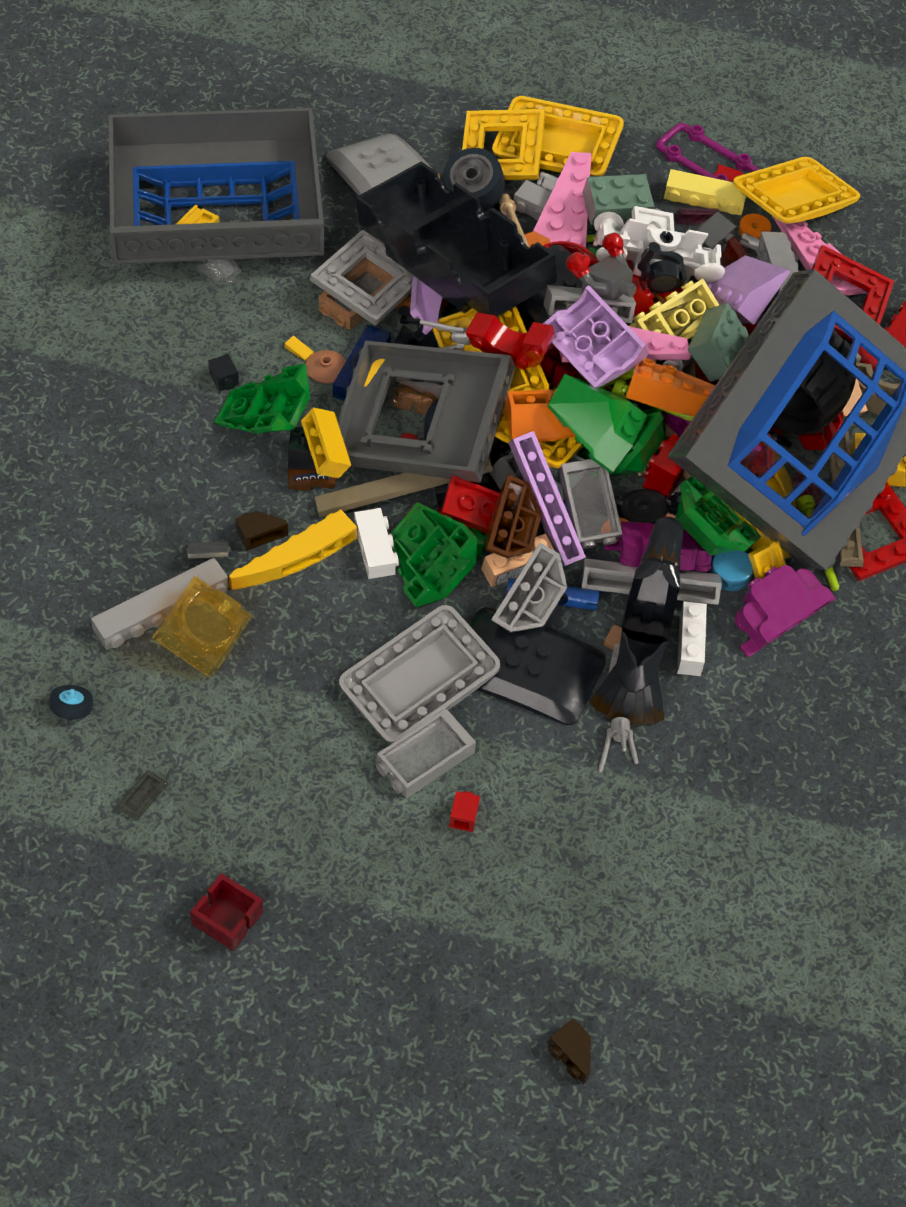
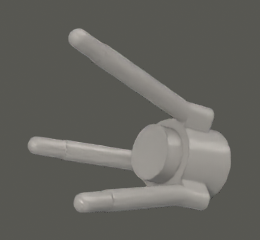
[420,320,470,350]
[598,717,639,773]

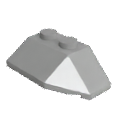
[491,542,567,632]

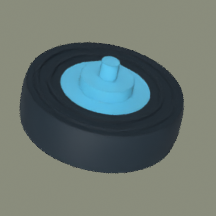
[49,685,93,720]

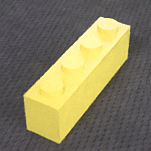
[664,169,746,215]

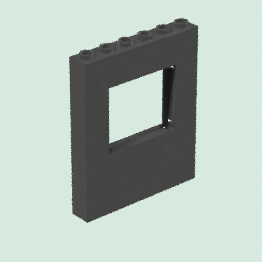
[338,341,516,483]

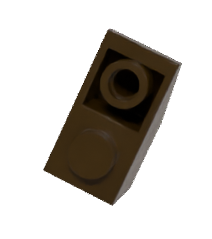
[548,1018,591,1084]

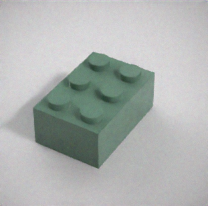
[582,174,655,225]
[688,303,749,382]

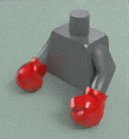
[566,232,636,300]

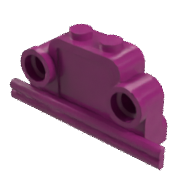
[604,521,715,572]
[734,565,836,657]

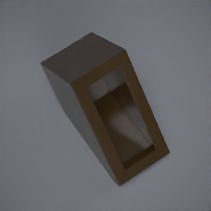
[235,511,288,551]

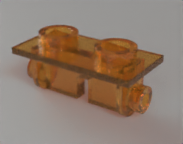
[392,387,437,416]

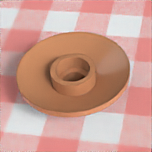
[305,350,348,384]

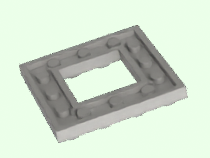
[310,230,414,326]

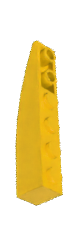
[229,510,357,590]

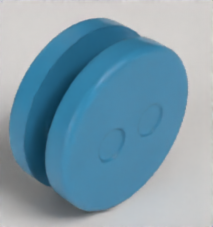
[710,550,753,591]

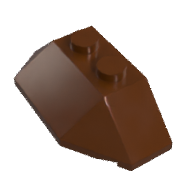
[484,475,542,558]

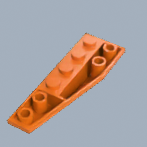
[626,358,715,416]
[504,390,576,442]

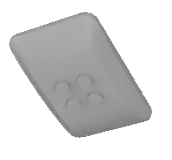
[326,134,440,196]
[339,605,500,744]

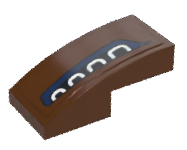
[287,468,336,491]

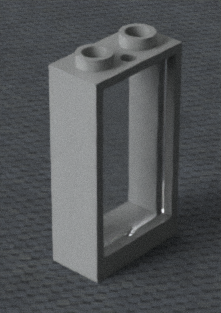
[558,459,622,549]
[376,709,476,799]

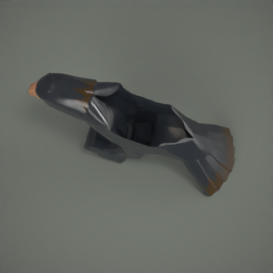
[589,514,683,725]

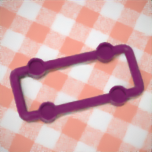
[656,123,760,181]

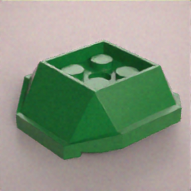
[577,408,665,478]
[676,476,761,556]

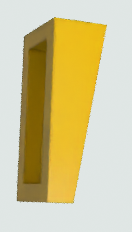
[285,336,314,361]

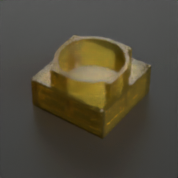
[152,576,253,678]

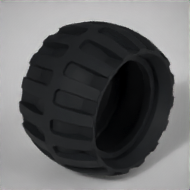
[772,329,857,435]

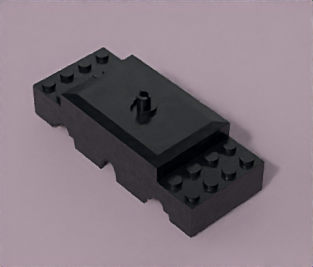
[356,161,557,317]

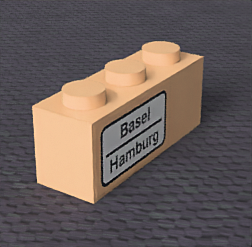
[481,534,555,587]

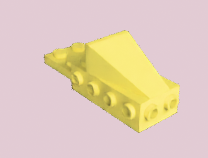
[629,279,719,369]

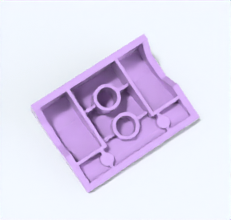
[543,285,649,388]

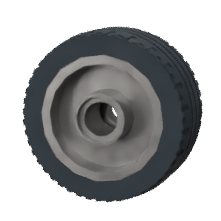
[443,148,505,212]

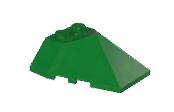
[214,363,310,433]
[547,374,647,473]
[390,502,477,607]

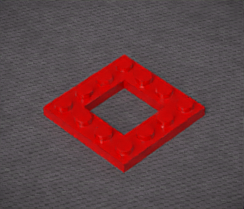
[812,245,894,342]
[813,482,906,581]

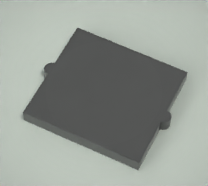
[185,541,230,559]

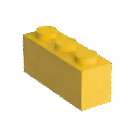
[301,407,351,478]

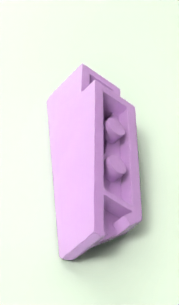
[410,276,442,334]

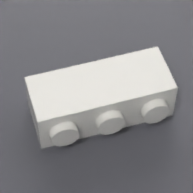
[354,508,399,579]
[677,601,707,676]

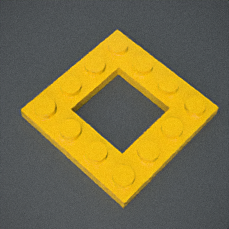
[462,109,545,180]

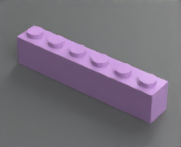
[509,431,586,567]

